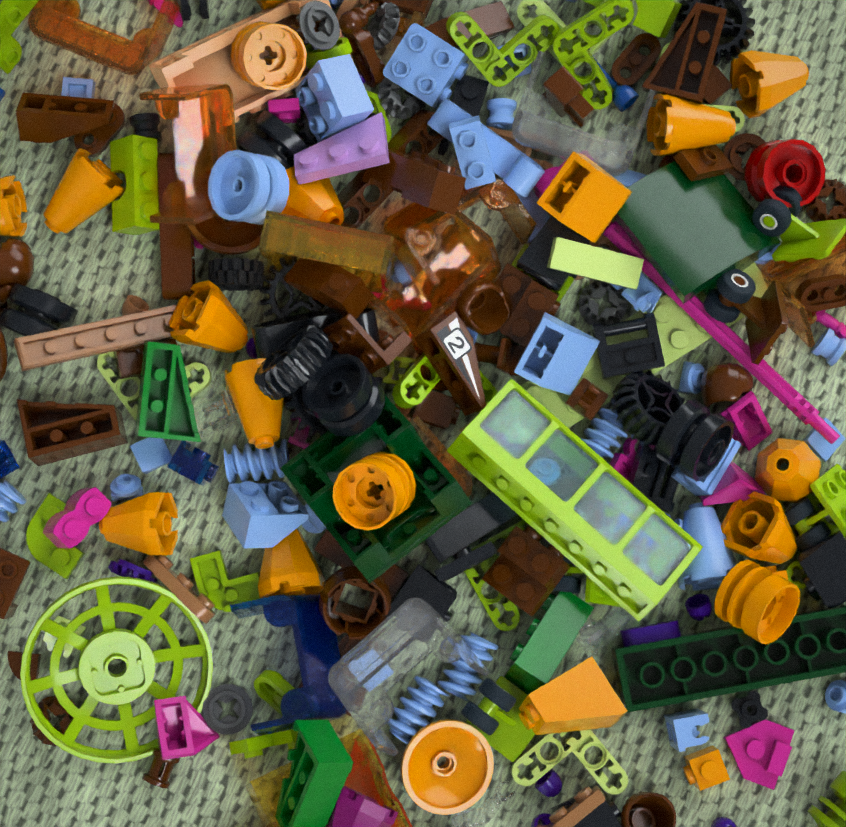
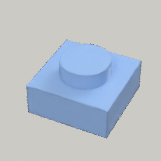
[61,77,96,99]

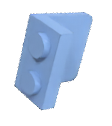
[383,23,469,109]

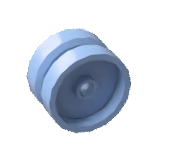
[208,150,289,225]

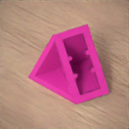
[719,391,773,451]
[698,461,765,506]
[154,696,220,760]

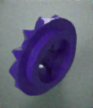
[108,558,158,583]

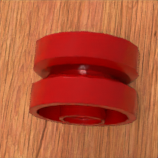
[745,139,826,207]

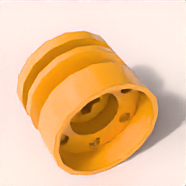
[230,21,307,90]
[332,451,416,531]
[714,559,800,644]

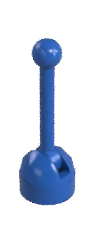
[589,49,639,112]

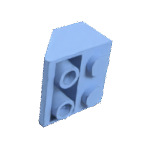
[295,54,374,143]
[514,312,600,396]
[222,480,309,549]

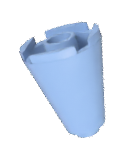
[678,502,737,591]

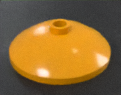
[401,719,494,815]

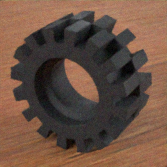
[208,258,264,291]

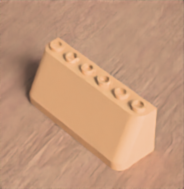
[149,0,353,140]

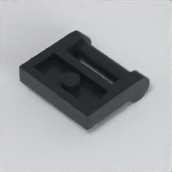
[592,313,665,379]
[628,442,678,513]

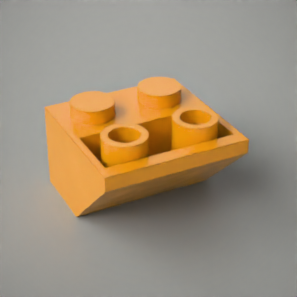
[536,151,632,243]

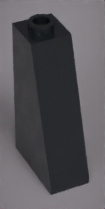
[425,493,517,563]

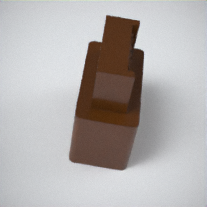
[541,66,594,128]

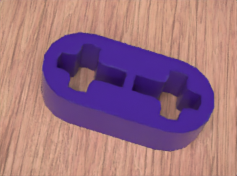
[620,620,681,646]

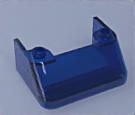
[230,595,350,735]

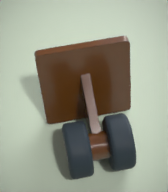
[704,269,789,365]

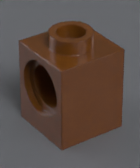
[412,390,461,430]

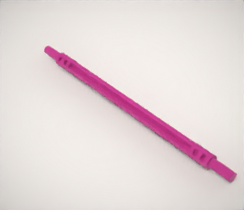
[603,221,840,444]

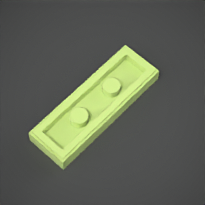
[547,237,644,290]

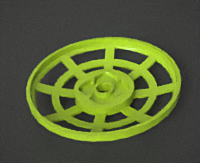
[20,576,213,764]

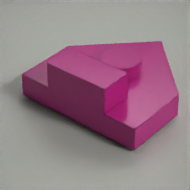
[724,719,795,790]

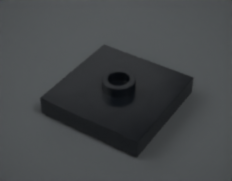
[434,541,498,582]

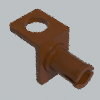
[474,338,525,377]

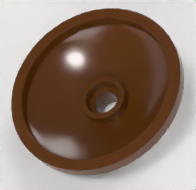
[183,169,275,255]

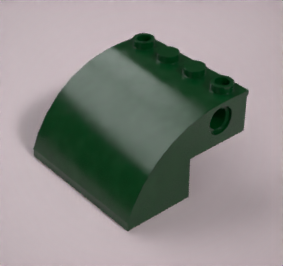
[280,394,471,583]

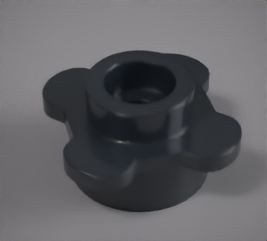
[731,691,768,728]

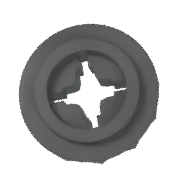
[295,1,340,51]
[367,2,400,50]
[378,77,425,119]
[578,280,627,326]
[203,684,253,735]

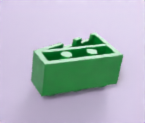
[135,341,201,442]
[504,591,594,694]
[275,720,353,827]

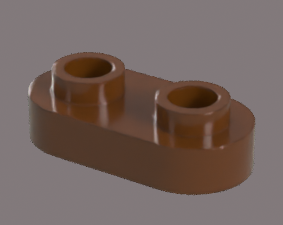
[345,29,385,87]
[610,33,661,87]
[74,103,125,157]
[795,274,846,312]

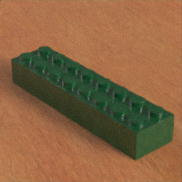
[611,604,846,713]

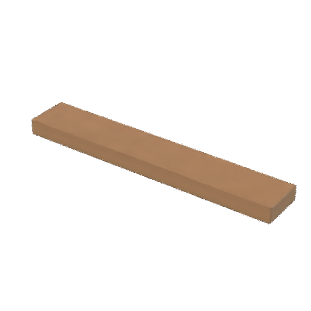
[14,305,177,371]

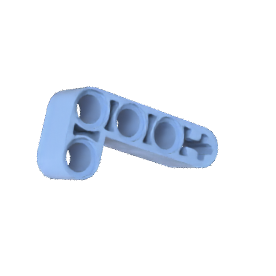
[427,98,545,198]

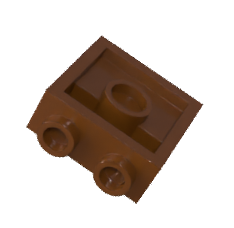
[495,263,561,348]
[482,526,570,617]

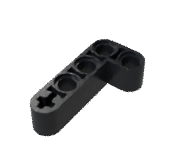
[251,302,380,358]

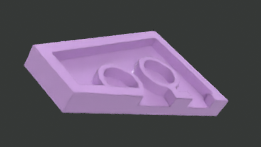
[294,112,390,185]

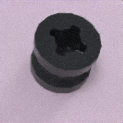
[129,113,162,143]

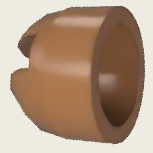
[121,295,149,316]

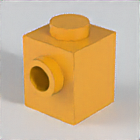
[683,746,730,791]

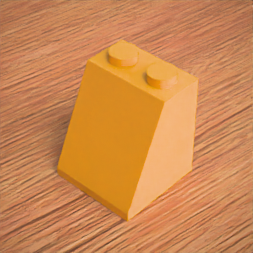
[519,656,627,735]

